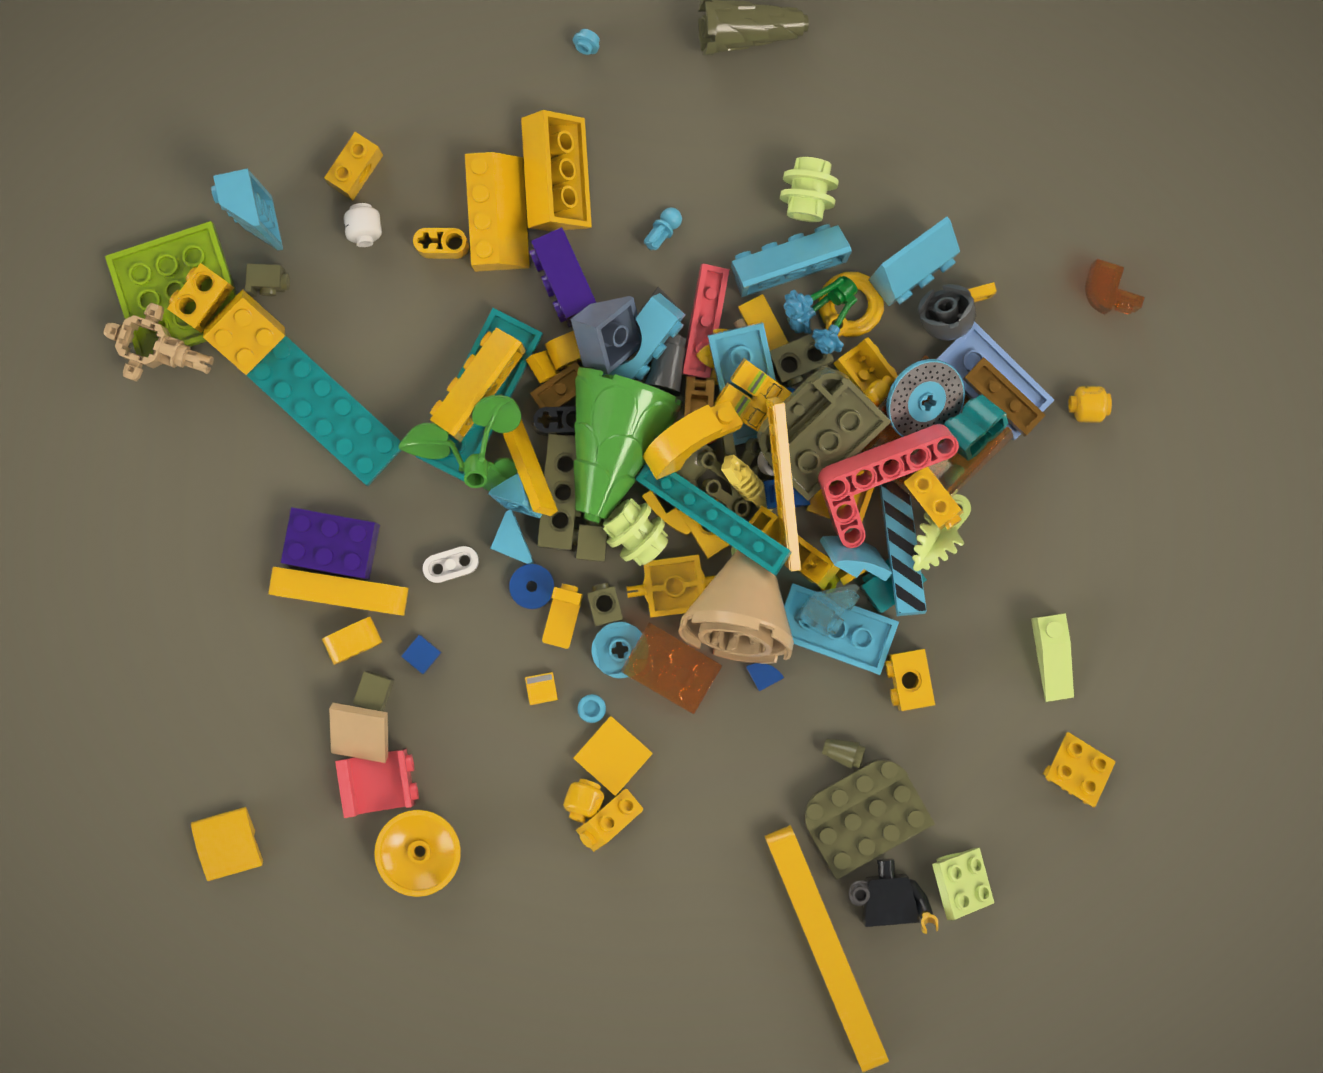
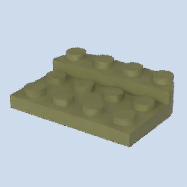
[757,367,891,501]
[804,759,935,880]

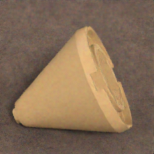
[678,550,794,664]

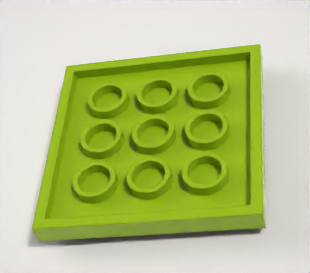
[105,221,237,358]

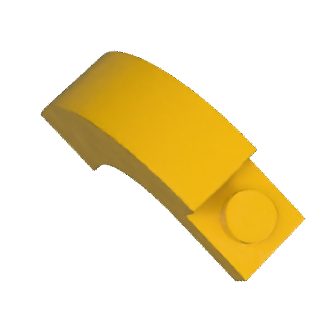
[642,400,743,480]
[749,506,840,589]

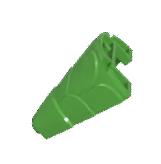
[574,367,683,523]

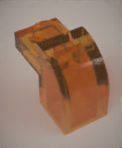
[1085,259,1145,315]

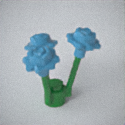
[783,276,858,354]

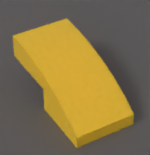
[642,490,691,536]

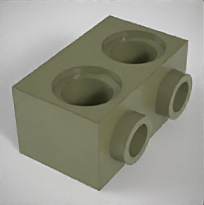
[770,333,834,387]

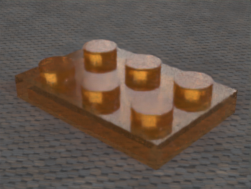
[621,622,722,714]

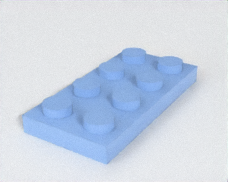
[937,321,1054,441]

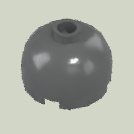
[918,284,976,341]

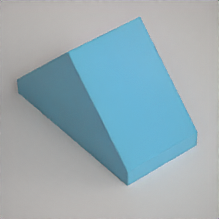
[488,473,542,518]
[490,510,534,565]

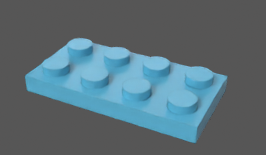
[707,322,776,445]
[784,583,899,675]

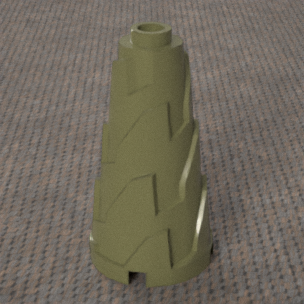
[698,0,809,56]

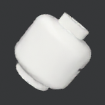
[344,203,382,247]

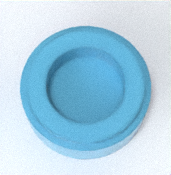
[578,694,606,723]

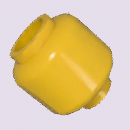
[1068,386,1112,423]
[563,779,604,823]

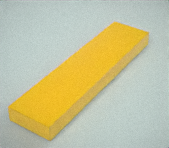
[503,419,558,516]

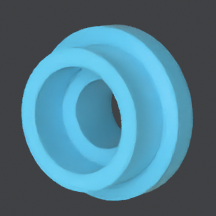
[573,29,600,55]

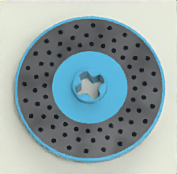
[886,359,965,437]

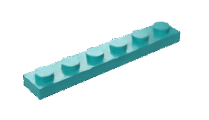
[635,463,792,576]

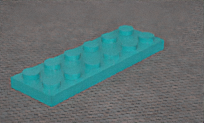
[416,308,543,482]
[246,335,401,486]

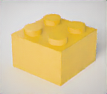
[203,289,285,375]

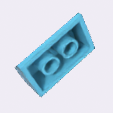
[869,217,960,306]

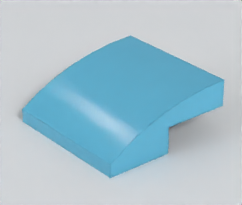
[820,536,892,581]

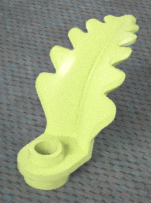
[912,494,971,571]

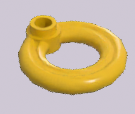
[818,272,884,338]

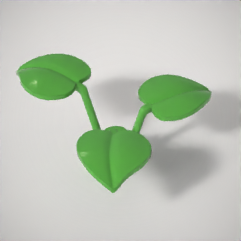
[399,395,521,491]

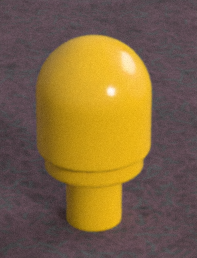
[864,375,894,408]

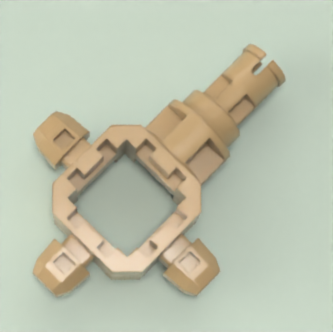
[103,303,214,381]

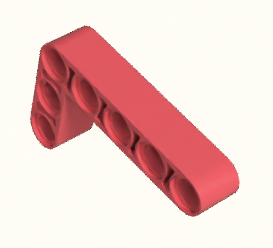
[818,424,959,548]

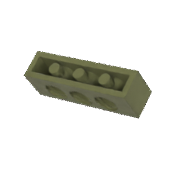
[537,434,582,551]

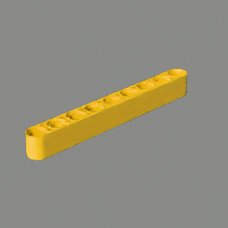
[764,825,889,1073]

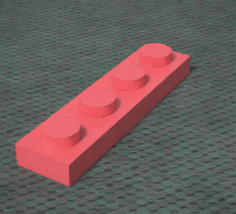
[682,264,730,380]

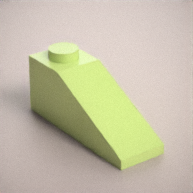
[1031,613,1074,702]

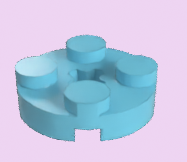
[592,622,648,678]

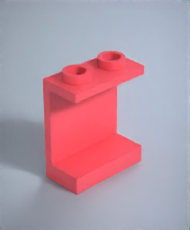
[335,749,419,818]

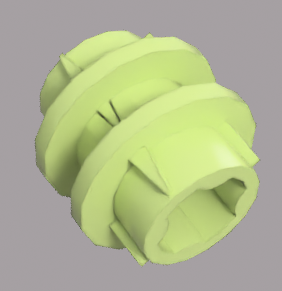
[780,157,839,222]
[603,498,668,566]

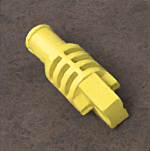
[721,454,773,511]

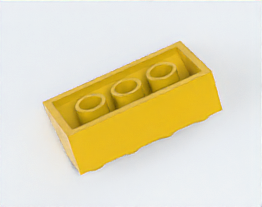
[521,110,592,231]
[465,152,530,272]
[430,328,526,442]

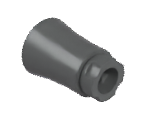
[644,335,686,396]

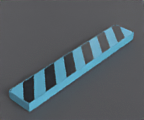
[879,459,927,616]

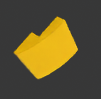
[191,807,263,881]

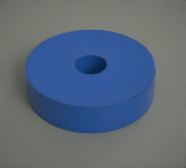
[509,564,555,609]

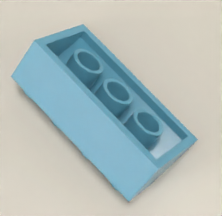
[211,168,283,250]
[731,224,852,298]

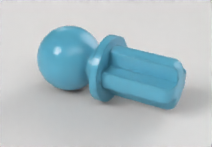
[644,207,682,250]

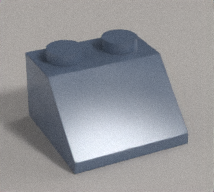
[571,296,642,375]

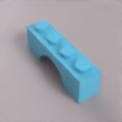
[603,293,686,381]

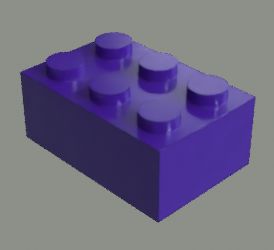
[529,227,597,328]
[281,507,380,580]

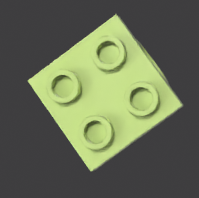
[932,848,994,920]

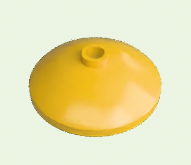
[375,810,461,897]

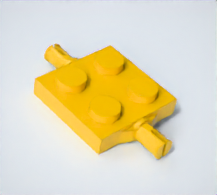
[626,555,716,618]

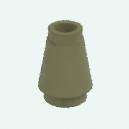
[822,738,866,769]

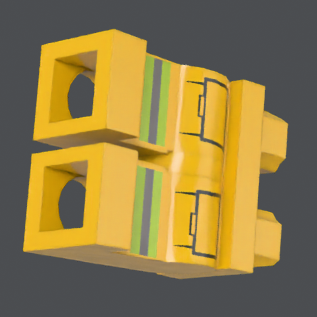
[714,358,792,432]

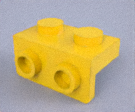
[833,337,898,393]

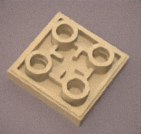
[329,703,388,763]

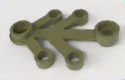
[697,431,769,519]

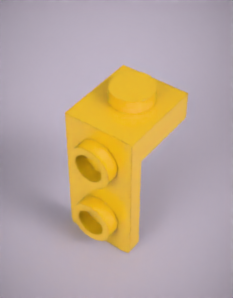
[904,467,964,530]
[542,583,583,649]
[576,789,643,852]

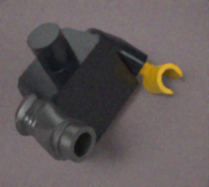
[848,859,939,934]

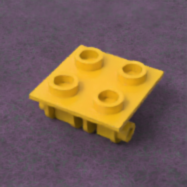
[1043,732,1116,808]

